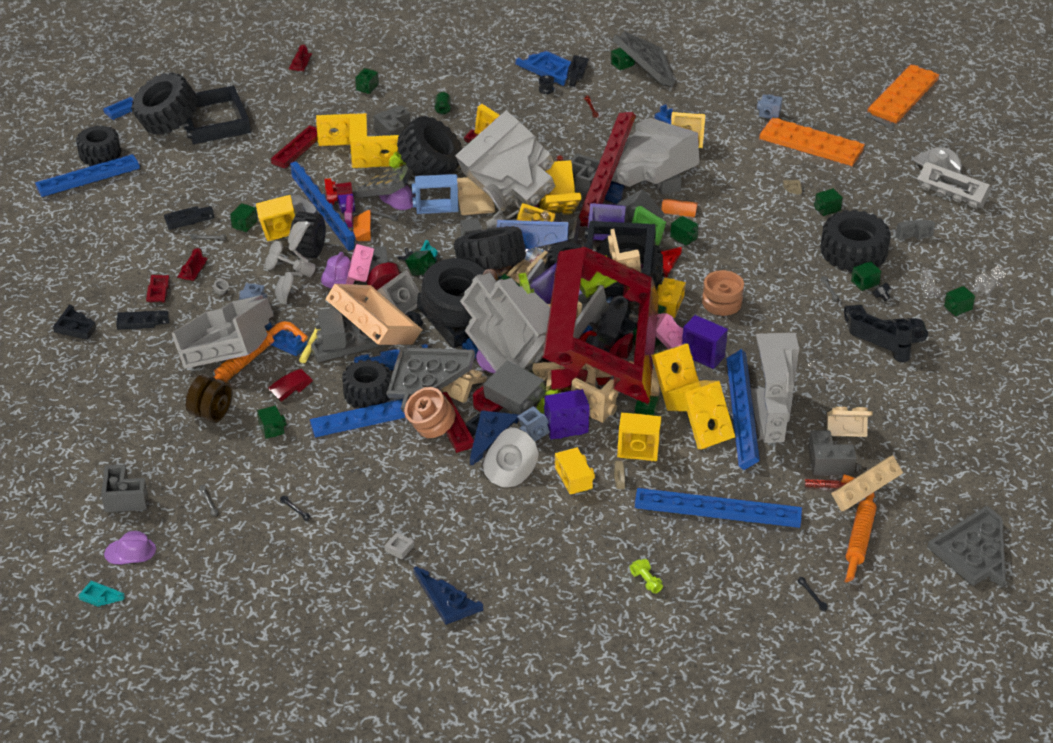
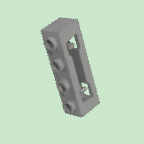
[917,162,991,208]

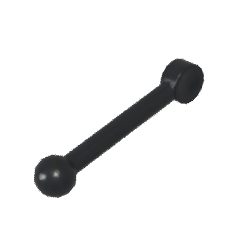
[280,496,311,521]
[798,577,828,611]

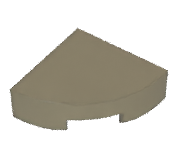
[783,180,802,195]
[614,461,625,490]

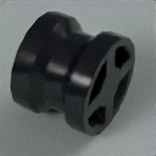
[539,75,554,94]

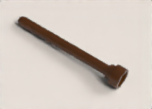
[483,266,512,281]

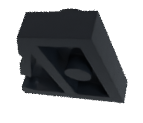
[53,304,96,340]

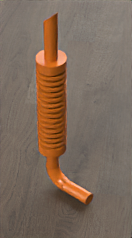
[214,321,308,382]
[841,474,877,583]

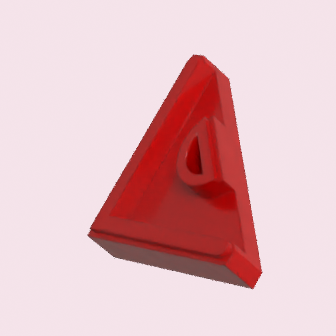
[661,247,682,278]

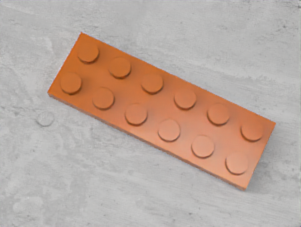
[868,64,939,124]
[759,117,865,166]

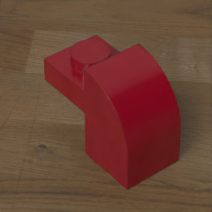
[366,262,402,290]
[551,368,588,392]

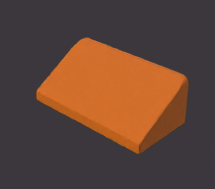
[661,198,698,217]
[353,210,371,241]

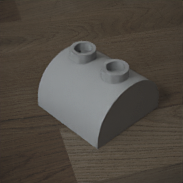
[377,270,420,314]

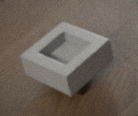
[385,533,414,559]

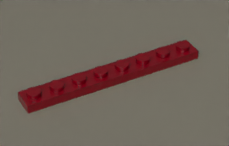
[579,112,636,227]

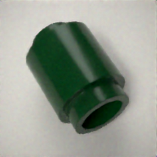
[434,92,451,114]

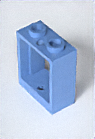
[412,174,458,214]

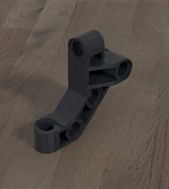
[586,296,637,352]
[844,305,928,362]

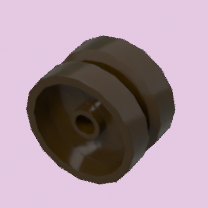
[185,374,233,423]

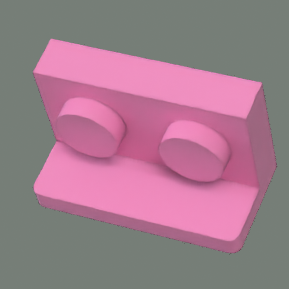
[346,244,374,285]
[656,313,683,349]

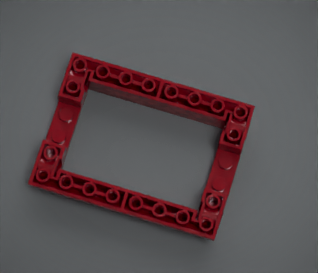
[542,247,659,404]

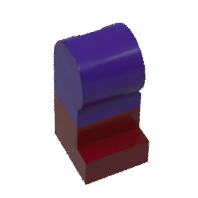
[336,182,355,213]

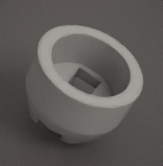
[213,279,229,295]

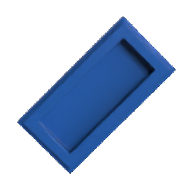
[103,97,133,120]

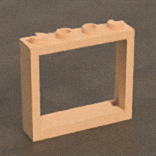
[326,284,423,345]

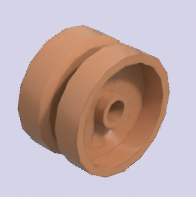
[702,270,744,316]
[404,387,455,438]

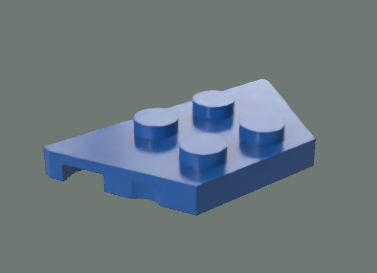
[516,51,571,86]

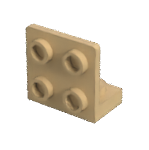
[457,177,495,215]

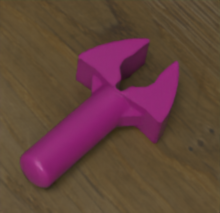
[345,195,354,227]

